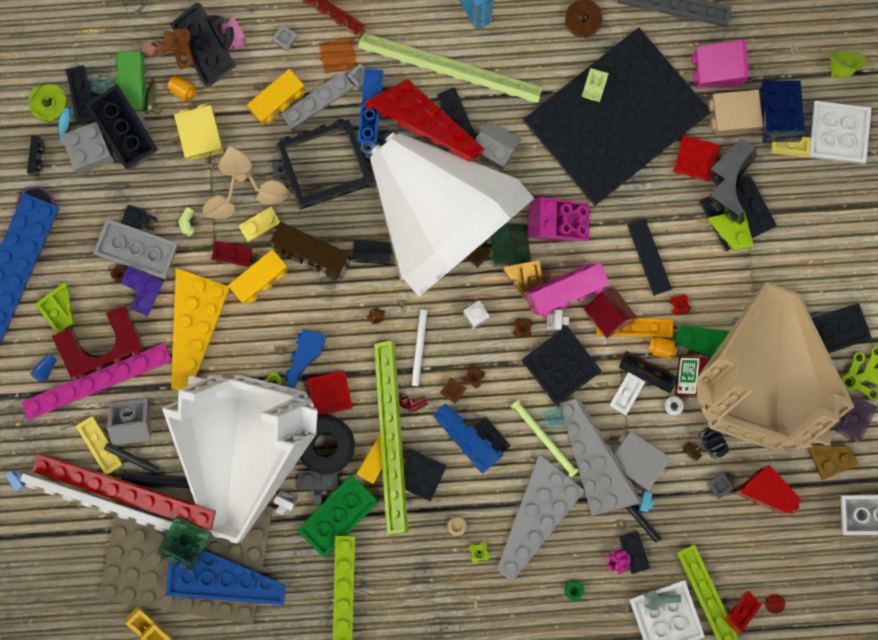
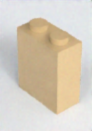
[708,90,763,135]

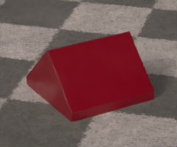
[584,288,638,339]

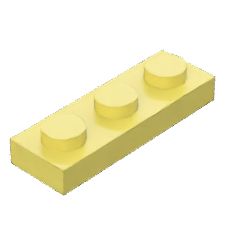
[76,416,123,475]

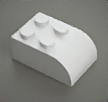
[840,495,878,535]

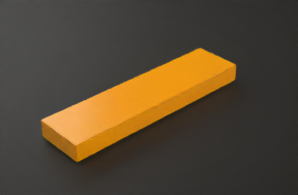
[596,318,674,339]

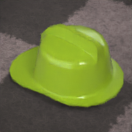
[829,50,868,78]

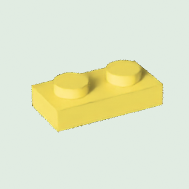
[770,133,811,158]
[239,207,280,243]

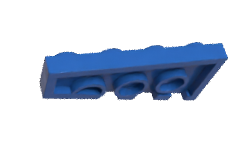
[433,403,504,474]

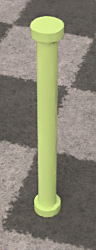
[510,400,579,478]

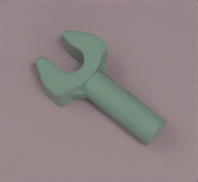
[643,590,681,611]

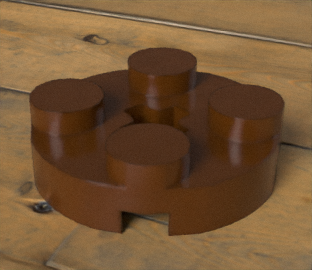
[565,0,603,38]

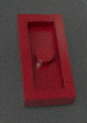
[211,241,253,268]

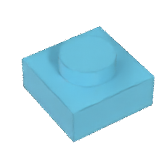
[638,491,654,512]

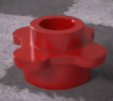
[669,294,691,315]

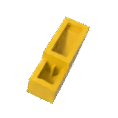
[357,433,403,484]
[125,606,174,640]

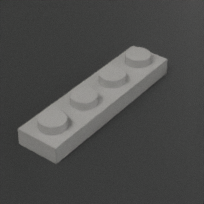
[281,72,354,130]

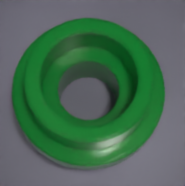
[564,580,584,600]

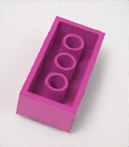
[524,262,610,317]

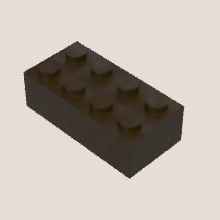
[270,221,352,281]

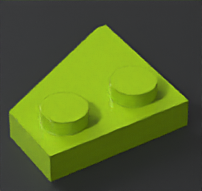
[707,211,754,252]
[35,282,74,333]

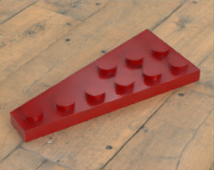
[365,79,485,162]

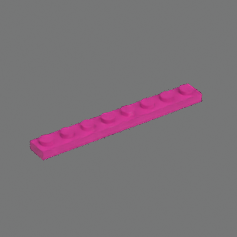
[21,343,172,420]

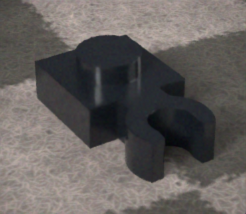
[121,205,158,231]

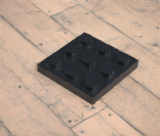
[699,176,777,252]
[521,326,602,406]

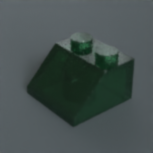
[490,224,531,267]
[157,516,212,573]

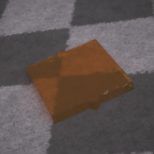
[319,37,357,74]

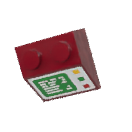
[675,357,711,398]

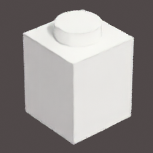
[463,300,490,329]

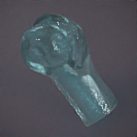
[91,77,116,92]

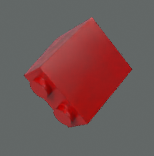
[734,465,802,514]

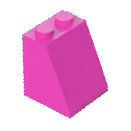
[692,40,748,89]

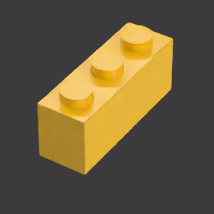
[246,69,306,126]
[228,249,289,306]

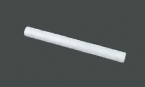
[411,310,428,387]

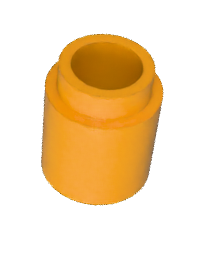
[167,76,197,102]
[648,337,678,360]

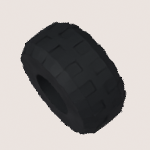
[300,416,355,474]

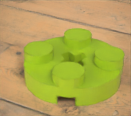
[28,84,68,123]

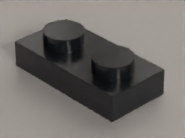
[27,135,45,177]
[619,531,650,574]

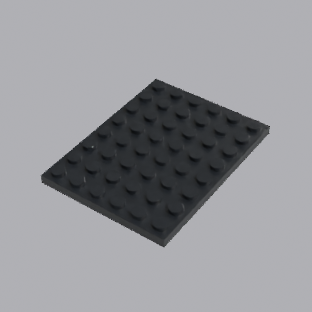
[523,27,711,207]

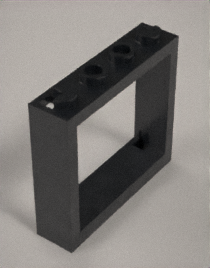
[277,119,372,210]

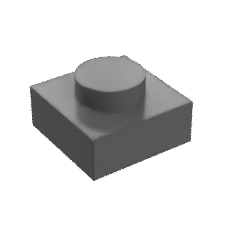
[706,472,734,499]

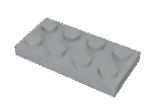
[93,218,179,280]

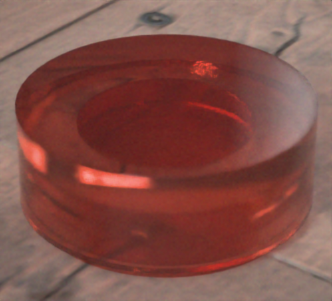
[764,594,785,614]

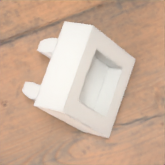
[547,310,569,331]
[273,490,298,516]

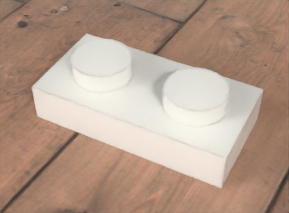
[609,372,645,416]

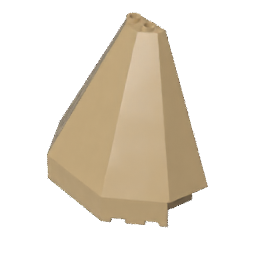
[697,282,855,451]

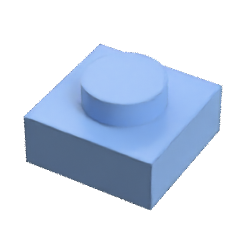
[5,471,26,491]

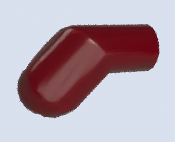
[399,395,428,412]

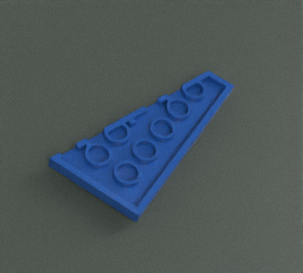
[166,536,286,605]

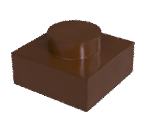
[440,377,467,404]

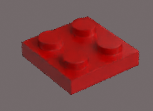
[673,135,719,182]
[307,371,353,417]

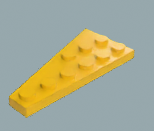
[171,268,230,391]

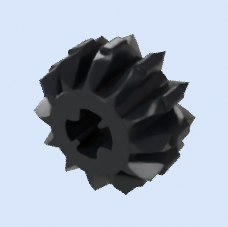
[699,427,729,459]

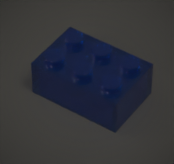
[759,81,805,142]

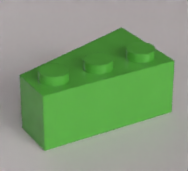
[115,51,147,109]

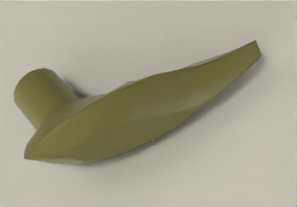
[145,80,162,115]

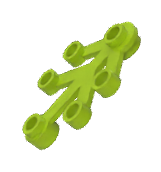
[840,346,878,400]

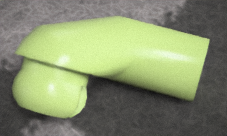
[178,207,195,236]

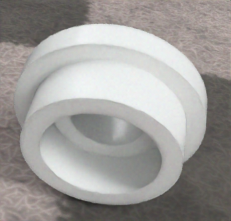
[664,396,684,416]

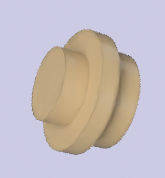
[447,516,467,536]

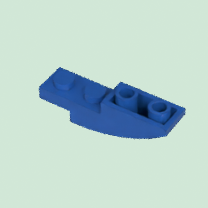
[358,69,384,144]

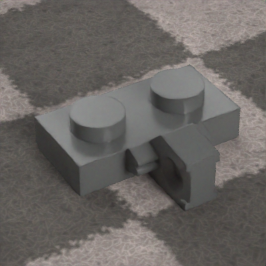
[298,471,338,505]

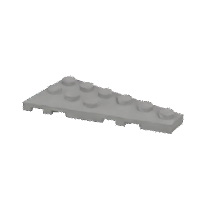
[560,398,643,516]
[497,454,584,582]

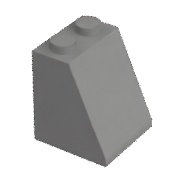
[611,431,671,491]

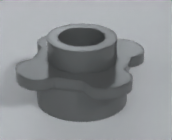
[271,161,288,180]

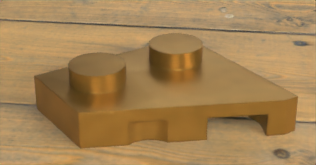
[502,260,543,300]
[807,445,859,480]

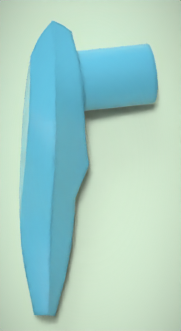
[58,107,75,142]

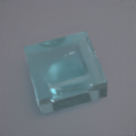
[542,407,566,431]

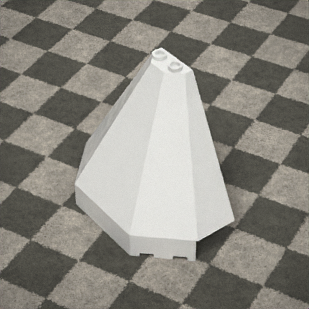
[370,132,534,296]
[162,375,318,543]

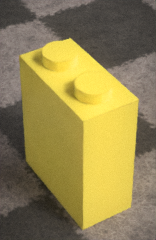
[174,104,224,162]

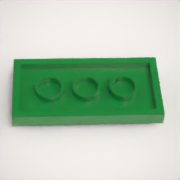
[297,474,379,558]

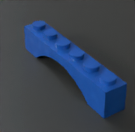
[284,329,327,389]

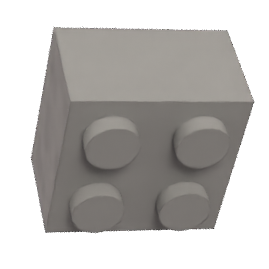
[61,122,115,175]

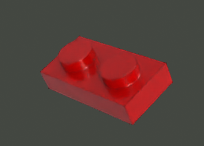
[724,591,762,634]

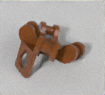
[141,29,194,70]

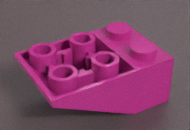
[528,197,589,241]

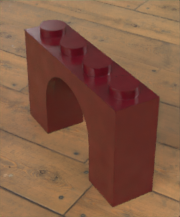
[52,304,144,379]

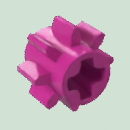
[607,548,631,574]

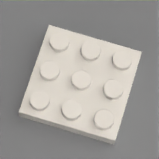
[808,101,871,164]
[629,580,705,640]

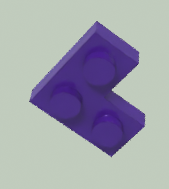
[120,266,164,317]

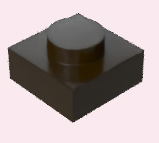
[466,245,491,268]
[681,441,703,461]

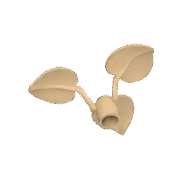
[202,145,291,219]

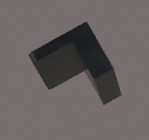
[351,240,392,265]

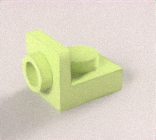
[582,68,609,102]

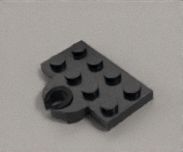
[170,2,236,87]

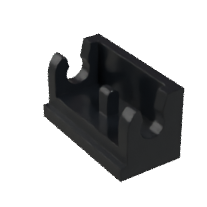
[473,417,511,453]

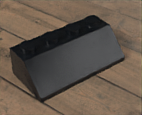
[85,84,159,171]

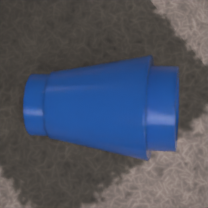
[30,354,57,383]

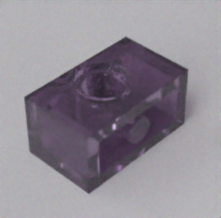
[835,396,877,442]

